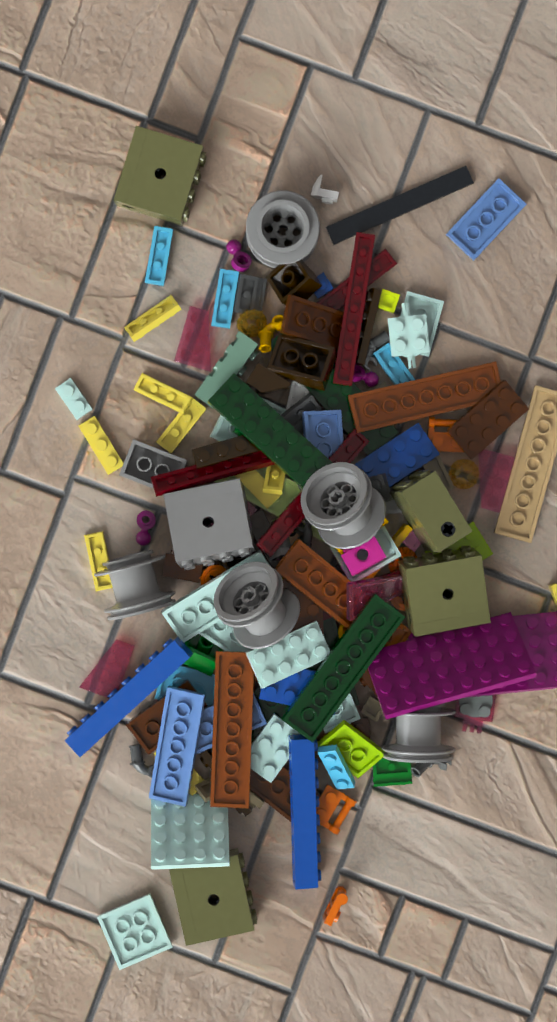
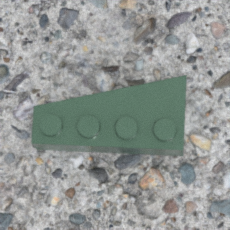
[194,331,259,409]

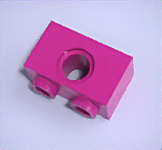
[341,536,387,577]

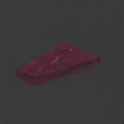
[174,306,211,372]
[478,449,515,513]
[346,573,402,621]
[79,639,135,698]

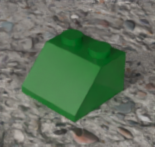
[183,634,224,677]

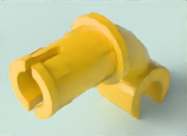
[258,315,283,353]

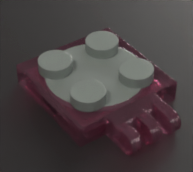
[454,695,496,734]

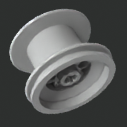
[246,190,320,268]
[301,462,386,549]
[94,550,176,620]
[213,562,300,649]
[382,703,456,763]

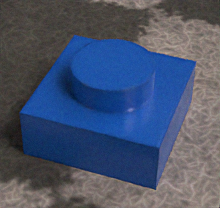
[314,272,334,299]

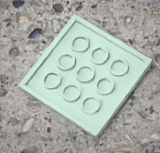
[151,794,230,870]

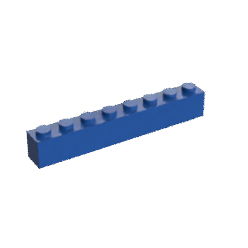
[64,637,194,757]
[288,734,321,890]

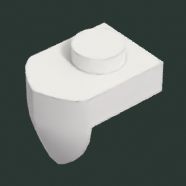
[311,174,339,204]

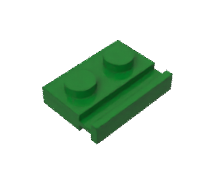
[372,758,412,787]

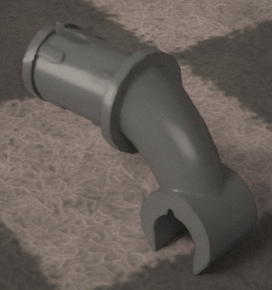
[363,331,390,370]
[291,518,313,548]
[129,744,154,778]
[411,760,452,777]

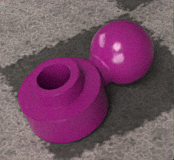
[226,239,252,272]
[353,364,379,387]
[136,510,156,546]

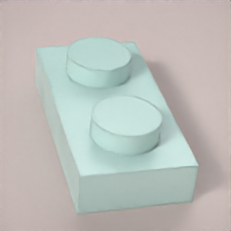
[55,378,93,420]

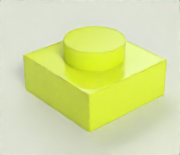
[378,289,400,314]

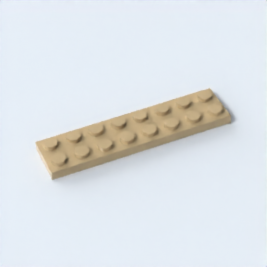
[494,385,557,543]

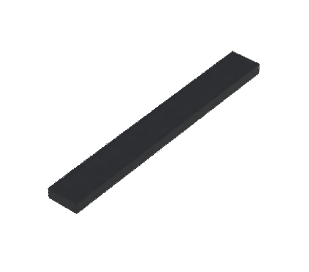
[326,166,474,245]

